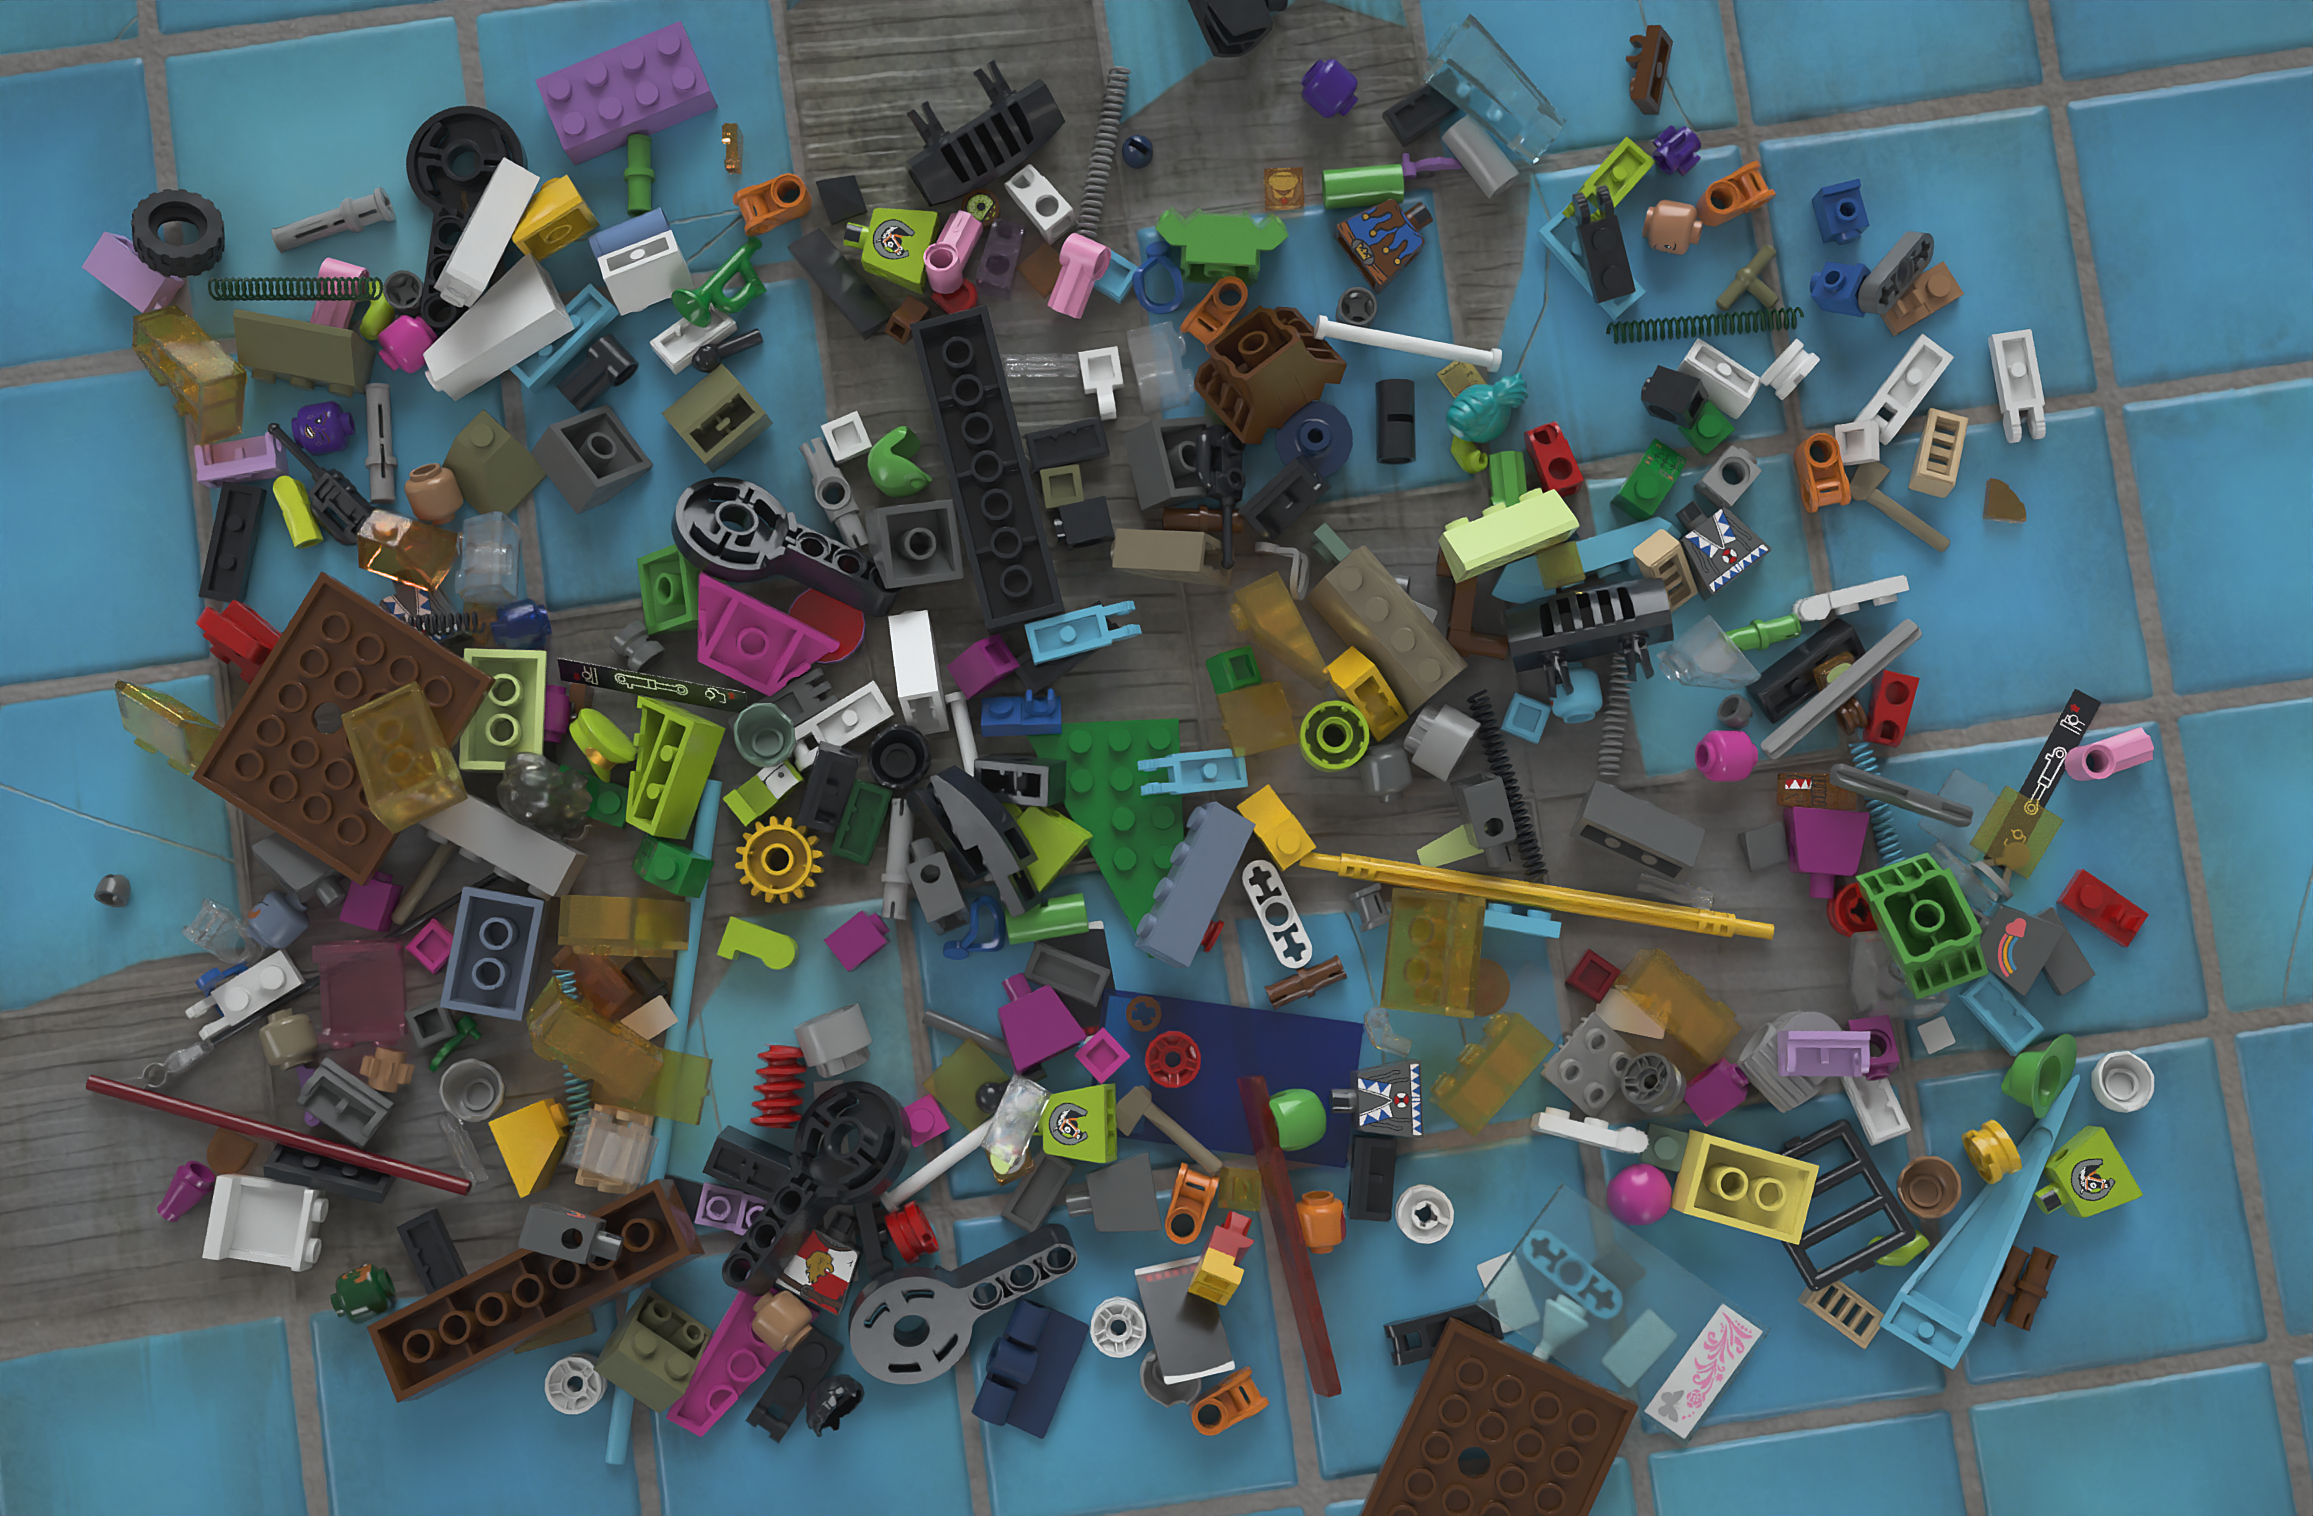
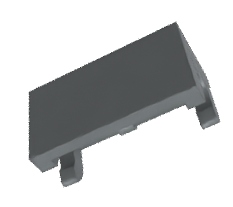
[296,1057,394,1150]

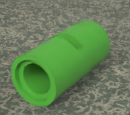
[1322,164,1404,210]
[1004,893,1089,945]

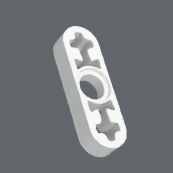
[1242,860,1312,968]

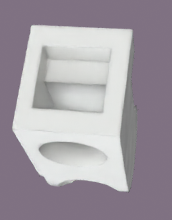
[1004,164,1077,245]

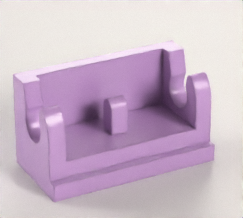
[82,232,185,314]
[194,432,289,489]
[1777,1031,1870,1077]

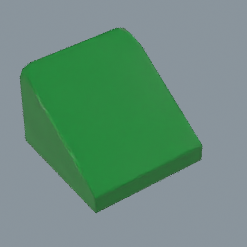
[1206,645,1263,697]

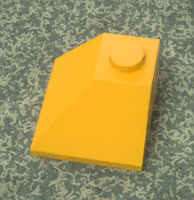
[511,175,600,262]
[488,1098,569,1198]

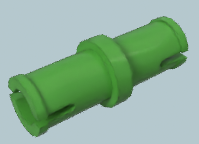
[623,134,655,217]
[1717,613,1802,657]

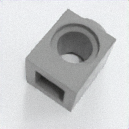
[1693,445,1762,510]

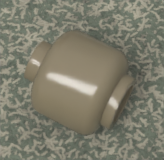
[258,1008,319,1071]

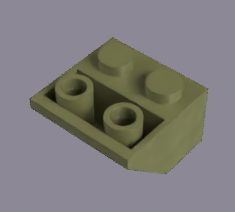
[661,363,773,473]
[593,1287,713,1414]

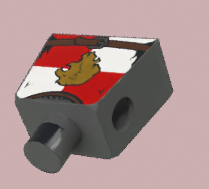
[775,1210,863,1316]

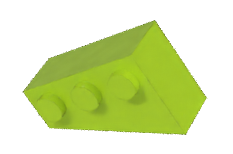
[625,696,726,840]

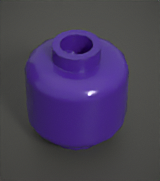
[1300,59,1358,118]

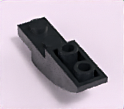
[929,765,1043,918]

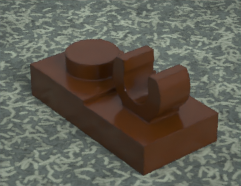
[1626,25,1673,115]

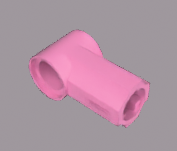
[923,210,983,294]
[1048,233,1111,319]
[310,257,370,329]
[2064,727,2154,781]

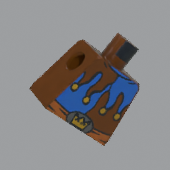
[1334,199,1433,295]

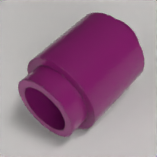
[544,684,572,743]

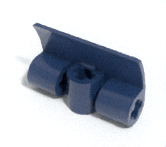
[971,1297,1089,1439]

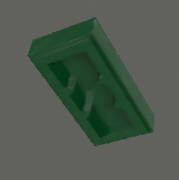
[830,778,894,867]

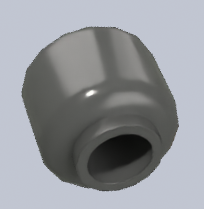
[1357,742,1414,803]

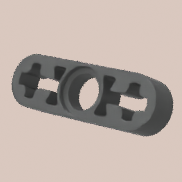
[1858,231,1934,315]

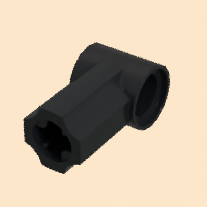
[556,334,639,414]

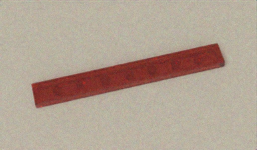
[1236,1075,1342,1398]

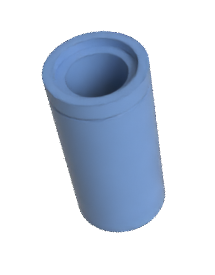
[588,207,675,266]

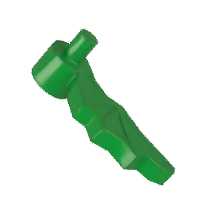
[428,1015,482,1073]

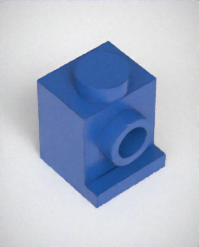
[1811,179,1870,245]
[1810,261,1871,318]

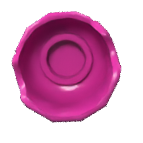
[1607,1163,1672,1226]

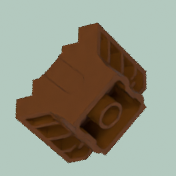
[1192,305,1347,445]

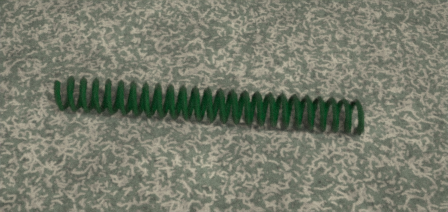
[207,277,383,301]
[1606,307,1804,345]

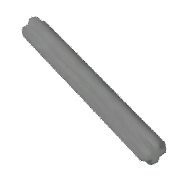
[1760,619,1922,761]

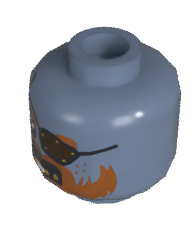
[247,890,310,950]

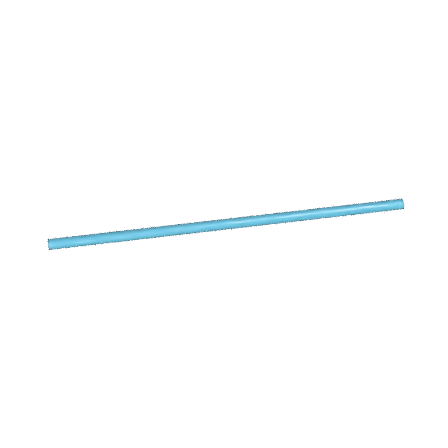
[605,779,722,1464]

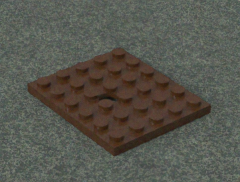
[192,572,496,886]
[1358,1317,1639,1516]

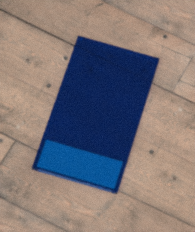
[1091,988,1365,1168]

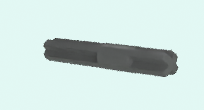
[1829,763,1974,828]

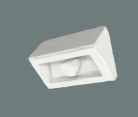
[1676,338,1762,419]

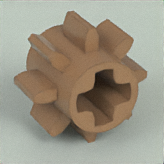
[359,1046,415,1093]

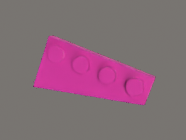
[666,1272,820,1437]

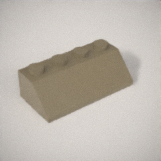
[1306,545,1468,716]

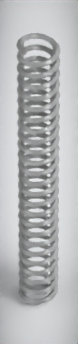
[1075,66,1131,241]
[1597,651,1632,777]

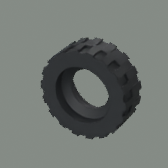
[131,189,225,278]

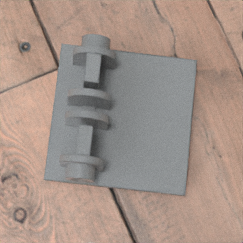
[1540,1012,1639,1118]

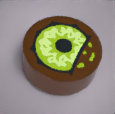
[961,189,1001,231]

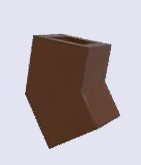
[884,294,931,345]

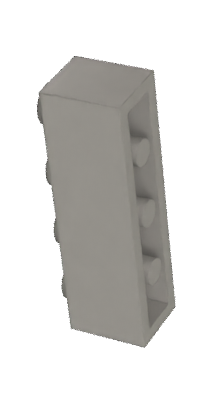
[415,779,588,901]

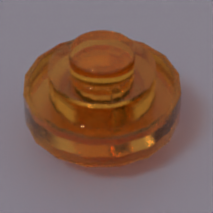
[1450,958,1510,1017]

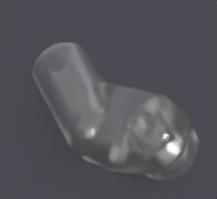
[1363,1006,1412,1058]

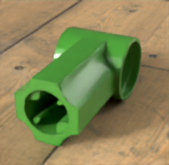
[1488,451,1527,508]

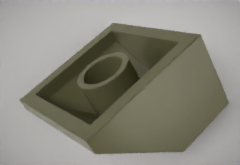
[442,409,548,528]

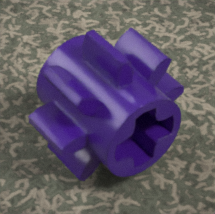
[1652,125,1701,176]

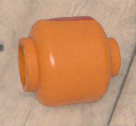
[1293,1190,1347,1254]

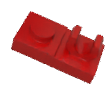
[2056,869,2149,947]

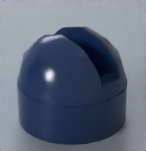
[1122,134,1153,169]

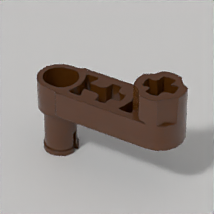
[1436,546,1508,660]

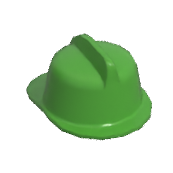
[2001,1033,2077,1119]

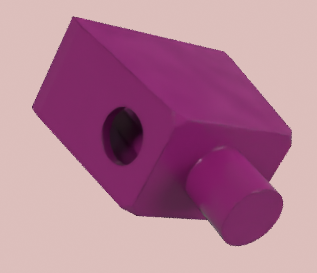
[1783,807,1869,899]
[997,972,1087,1076]

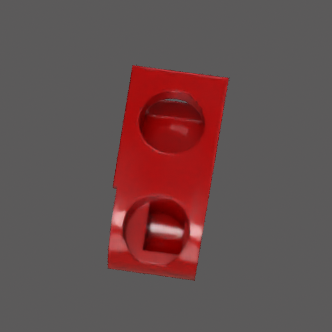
[1524,421,1584,498]
[1863,670,1920,748]

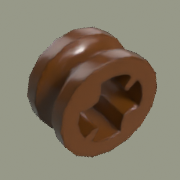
[1833,696,1868,736]
[1126,995,1162,1032]

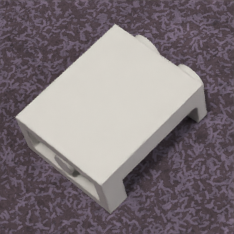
[202,1173,329,1272]

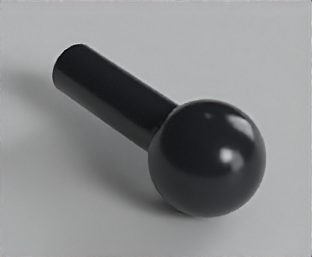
[691,328,764,373]
[975,1063,1048,1114]

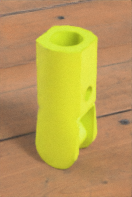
[273,476,324,549]

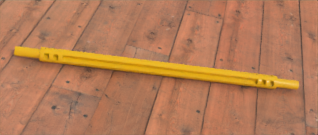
[1299,852,1774,940]

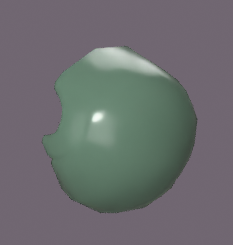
[734,703,796,768]

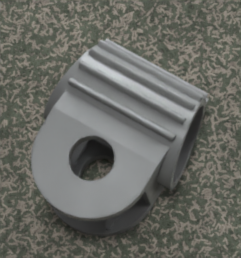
[1736,1011,1842,1113]

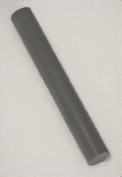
[922,1008,1010,1060]

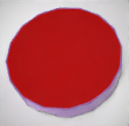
[788,588,867,665]

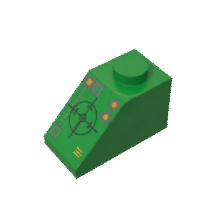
[1610,438,1687,522]
[631,832,715,898]

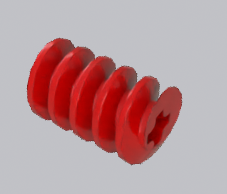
[749,1044,807,1129]

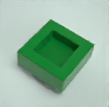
[1677,400,1735,457]

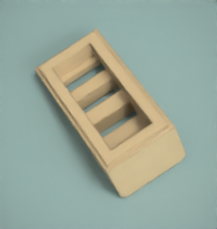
[1908,408,1969,498]
[1633,529,1698,613]
[1797,1268,1885,1350]

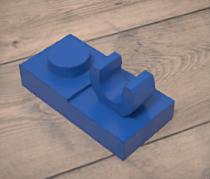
[981,689,1062,737]

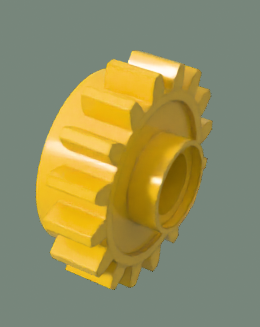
[735,816,825,904]

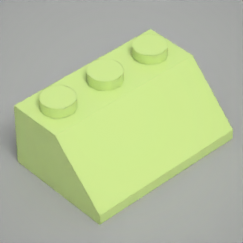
[1438,488,1580,584]
[459,648,547,773]

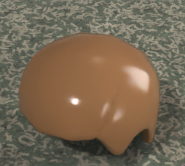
[1896,1156,1962,1219]

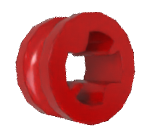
[1200,919,1225,953]

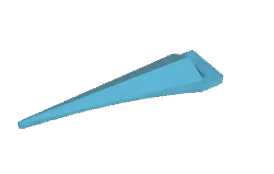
[1879,1074,2080,1371]

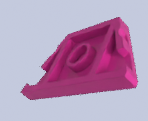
[697,571,840,697]

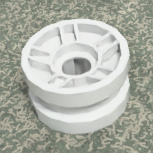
[1759,338,1820,400]
[1395,1184,1454,1244]
[1090,1296,1147,1358]
[545,1352,608,1414]

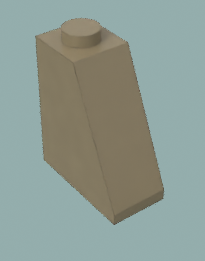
[1110,529,1234,587]

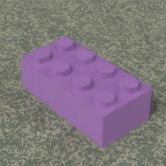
[535,21,718,165]

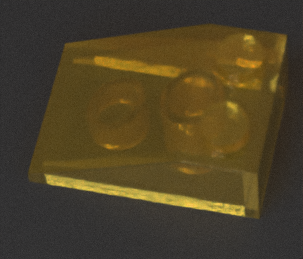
[1229,571,1332,691]
[114,679,223,775]
[341,680,468,834]

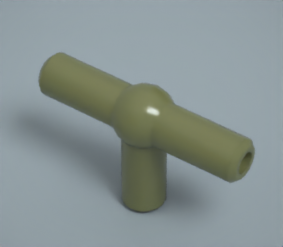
[1715,245,1779,311]

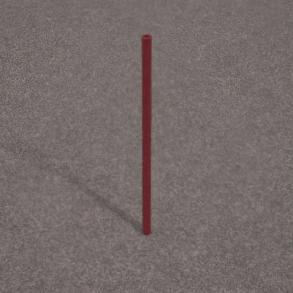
[86,1074,472,1196]

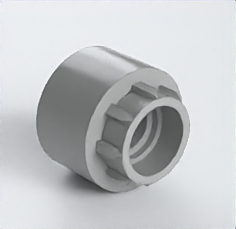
[1403,704,1481,783]
[793,1003,873,1078]

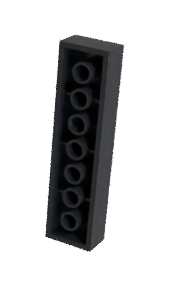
[910,305,1066,636]

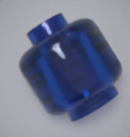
[489,598,552,650]

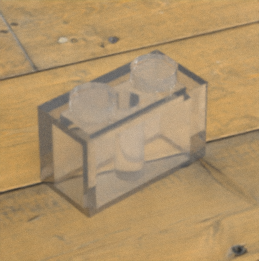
[1126,321,1195,415]
[561,1109,659,1188]

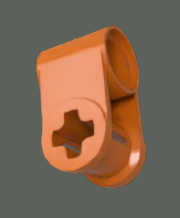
[1696,160,1776,227]
[732,173,812,236]
[1179,276,1248,354]
[1794,433,1851,513]
[1164,1162,1220,1244]
[1189,1366,1269,1436]

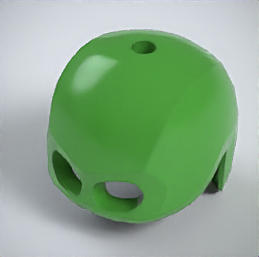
[867,426,933,498]
[1264,1089,1327,1151]

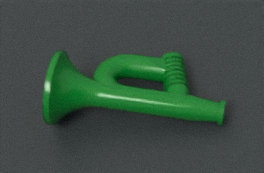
[671,235,767,328]

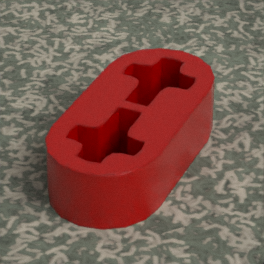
[195,606,271,666]

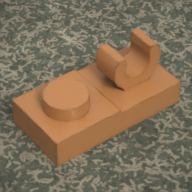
[1880,261,1964,336]

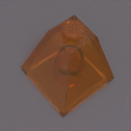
[357,508,469,593]

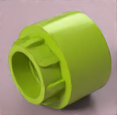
[1298,701,1369,772]

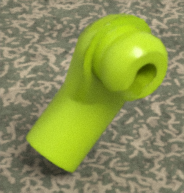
[359,281,395,341]
[1450,435,1488,474]
[1867,1229,1930,1267]

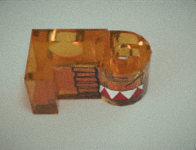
[1776,773,1856,811]

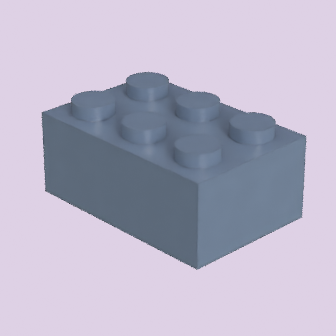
[440,886,552,1021]

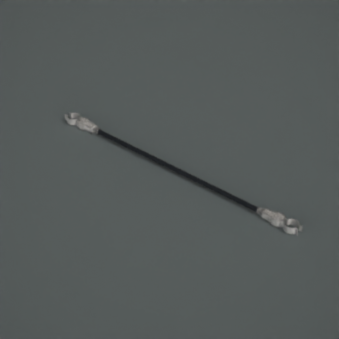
[138,815,593,1089]

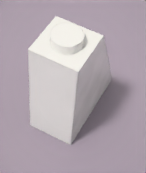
[888,610,949,735]

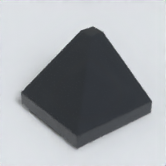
[816,175,868,225]

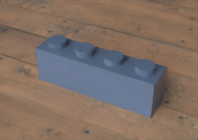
[1135,801,1256,968]

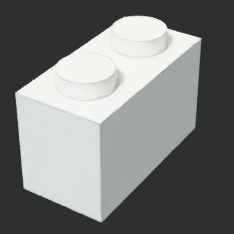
[598,230,695,316]

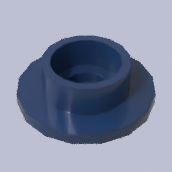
[1275,401,1353,478]

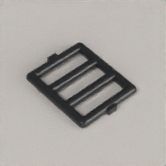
[1776,1119,1916,1292]

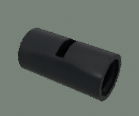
[1375,379,1416,465]

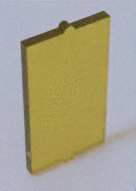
[590,1035,713,1125]

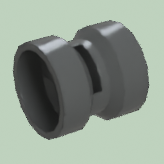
[383,270,424,319]
[1335,287,1377,328]
[610,620,666,673]

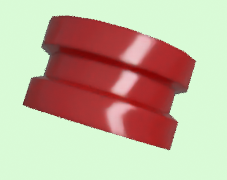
[1826,882,1879,938]
[1145,1031,1201,1088]
[885,1200,940,1266]

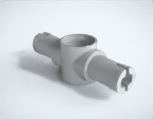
[799,437,869,552]

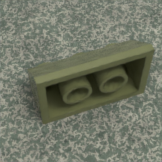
[233,309,377,398]

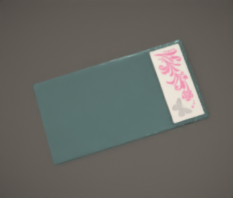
[1475,1182,1771,1447]

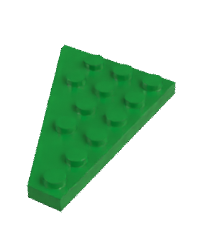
[1026,718,1184,958]

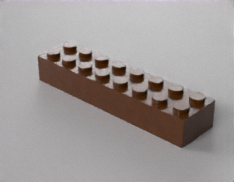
[367,1179,705,1403]

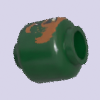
[330,1263,396,1324]

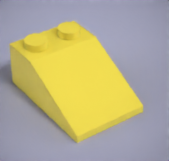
[1670,1129,1819,1245]

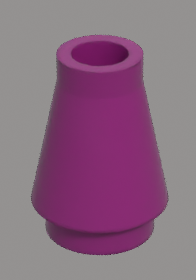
[157,1161,215,1222]

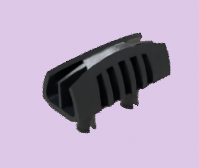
[1188,0,1288,58]
[904,60,1065,207]
[1503,578,1674,698]

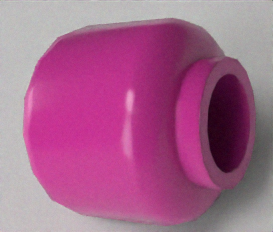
[377,315,439,374]
[1695,730,1758,782]

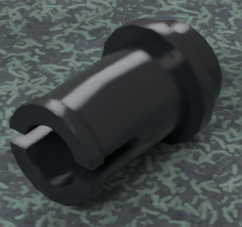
[620,955,670,1005]

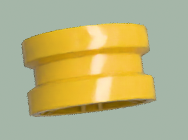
[1961,1119,2022,1185]

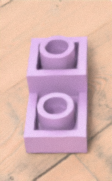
[695,1182,775,1242]

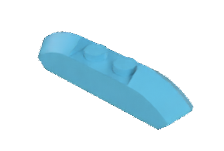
[1491,517,1681,604]

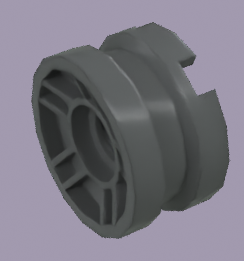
[1621,1052,1687,1116]

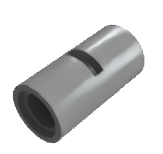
[1442,113,1520,200]

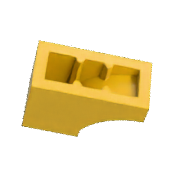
[1322,646,1409,742]
[1236,784,1316,872]

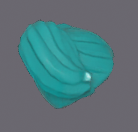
[1445,372,1529,443]

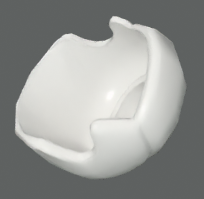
[2091,1051,2154,1113]

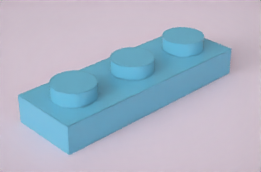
[1537,205,1646,321]
[509,283,619,395]

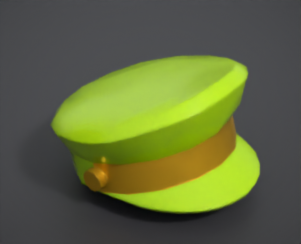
[569,708,638,783]

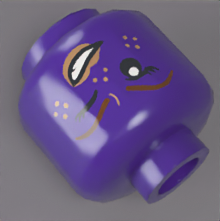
[291,401,356,456]

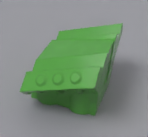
[1155,206,1289,287]
[1856,852,1989,1000]

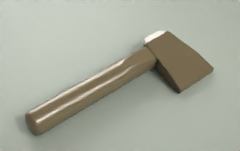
[1849,461,1950,552]
[390,826,461,925]
[1116,1085,1223,1175]

